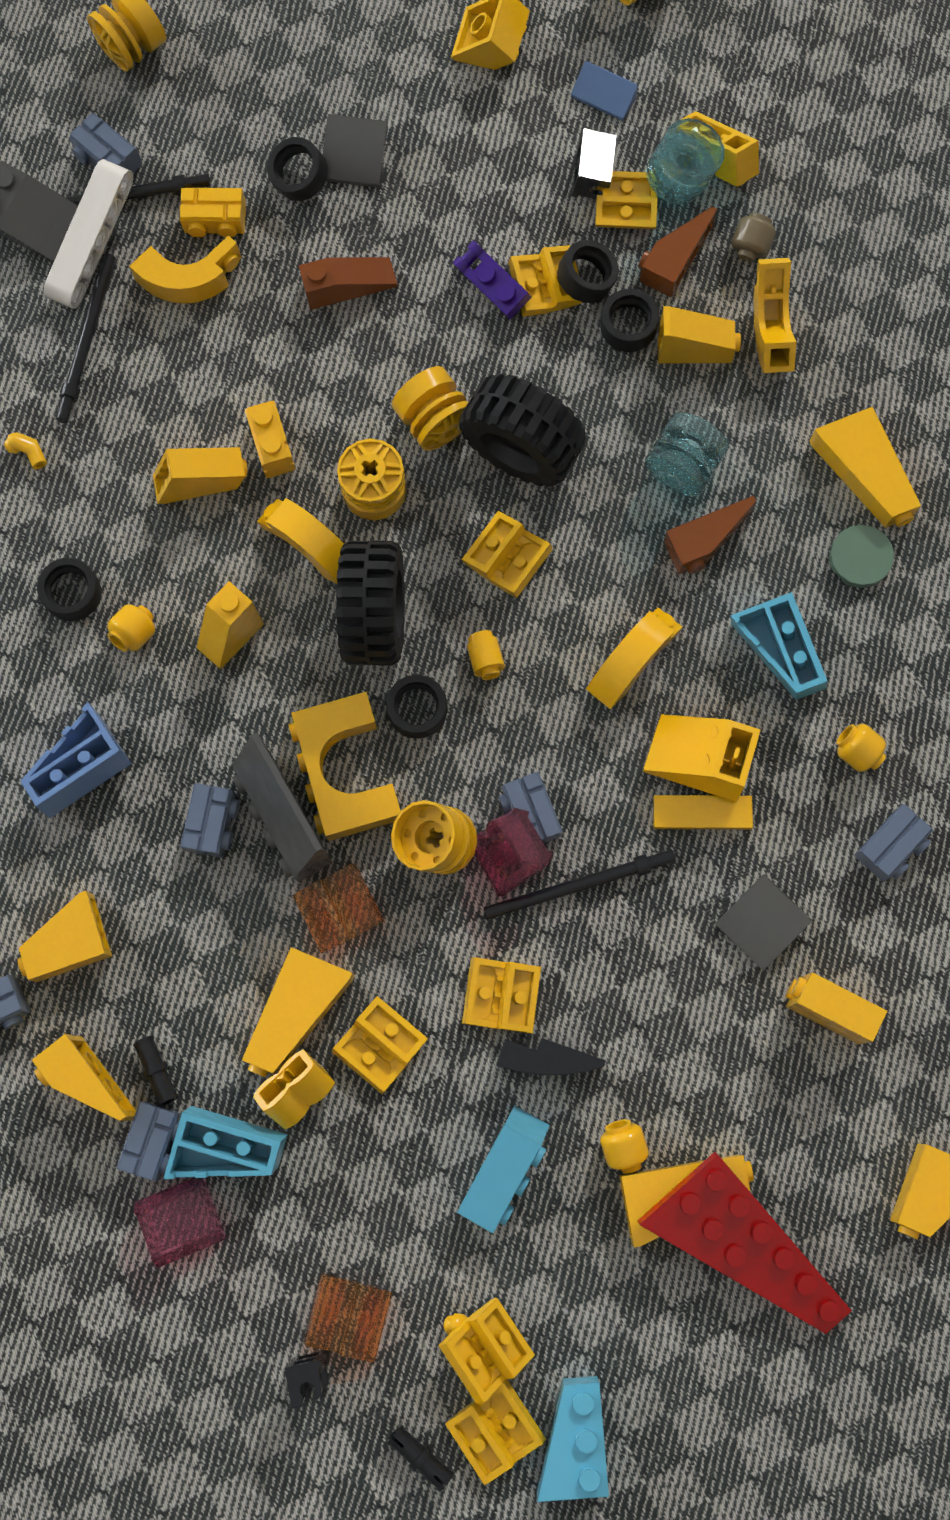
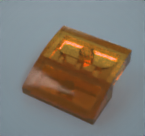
[292,864,385,953]
[304,1273,392,1363]

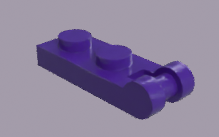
[452,240,532,319]

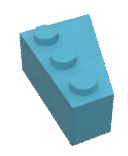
[730,592,828,700]
[457,1105,550,1233]
[163,1106,288,1179]
[536,1376,609,1502]

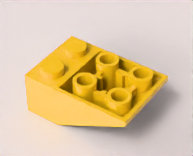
[643,714,761,802]

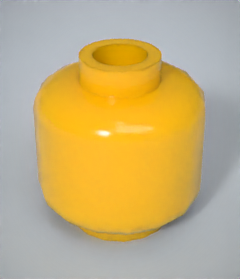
[107,604,155,652]
[836,724,886,772]
[600,1119,649,1174]

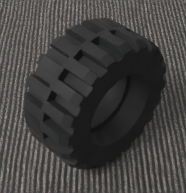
[459,374,586,487]
[336,540,405,666]

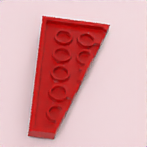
[637,1152,852,1334]

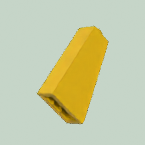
[810,406,921,528]
[242,947,355,1077]
[619,1154,754,1247]

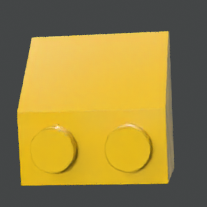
[451,0,530,70]

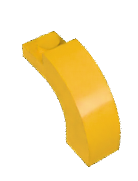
[129,235,242,304]
[754,258,796,373]
[257,498,344,584]
[586,608,682,709]

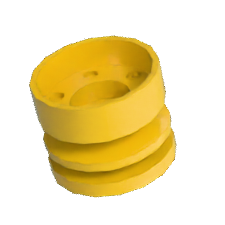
[87,0,167,72]
[391,366,468,451]
[337,438,407,521]
[391,800,477,875]

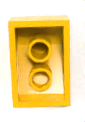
[32,1034,137,1121]

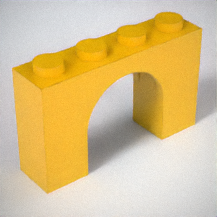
[288,692,401,841]

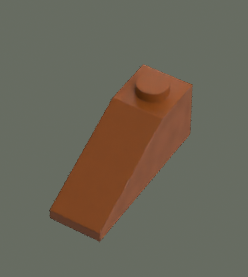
[638,207,717,297]
[298,257,398,310]
[663,496,756,574]

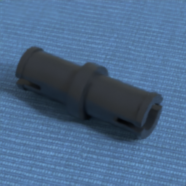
[133,1036,179,1106]
[386,1424,454,1492]

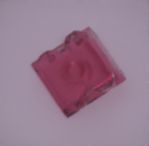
[474,808,553,897]
[134,1177,225,1268]

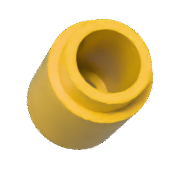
[467,630,505,680]

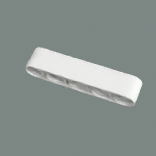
[44,159,133,309]

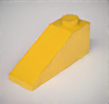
[673,111,759,187]

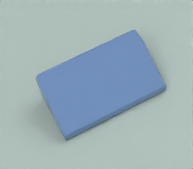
[570,61,638,121]

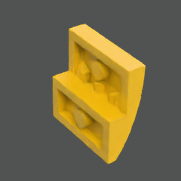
[595,171,658,229]
[508,245,583,317]
[462,511,553,598]
[462,957,541,1033]
[332,996,428,1095]
[438,1298,535,1404]
[445,1379,546,1486]

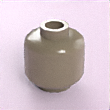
[731,212,776,262]

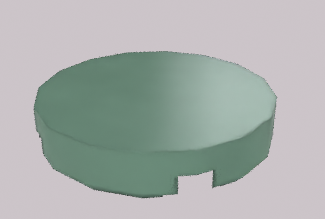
[829,525,894,588]

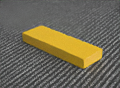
[653,795,753,830]

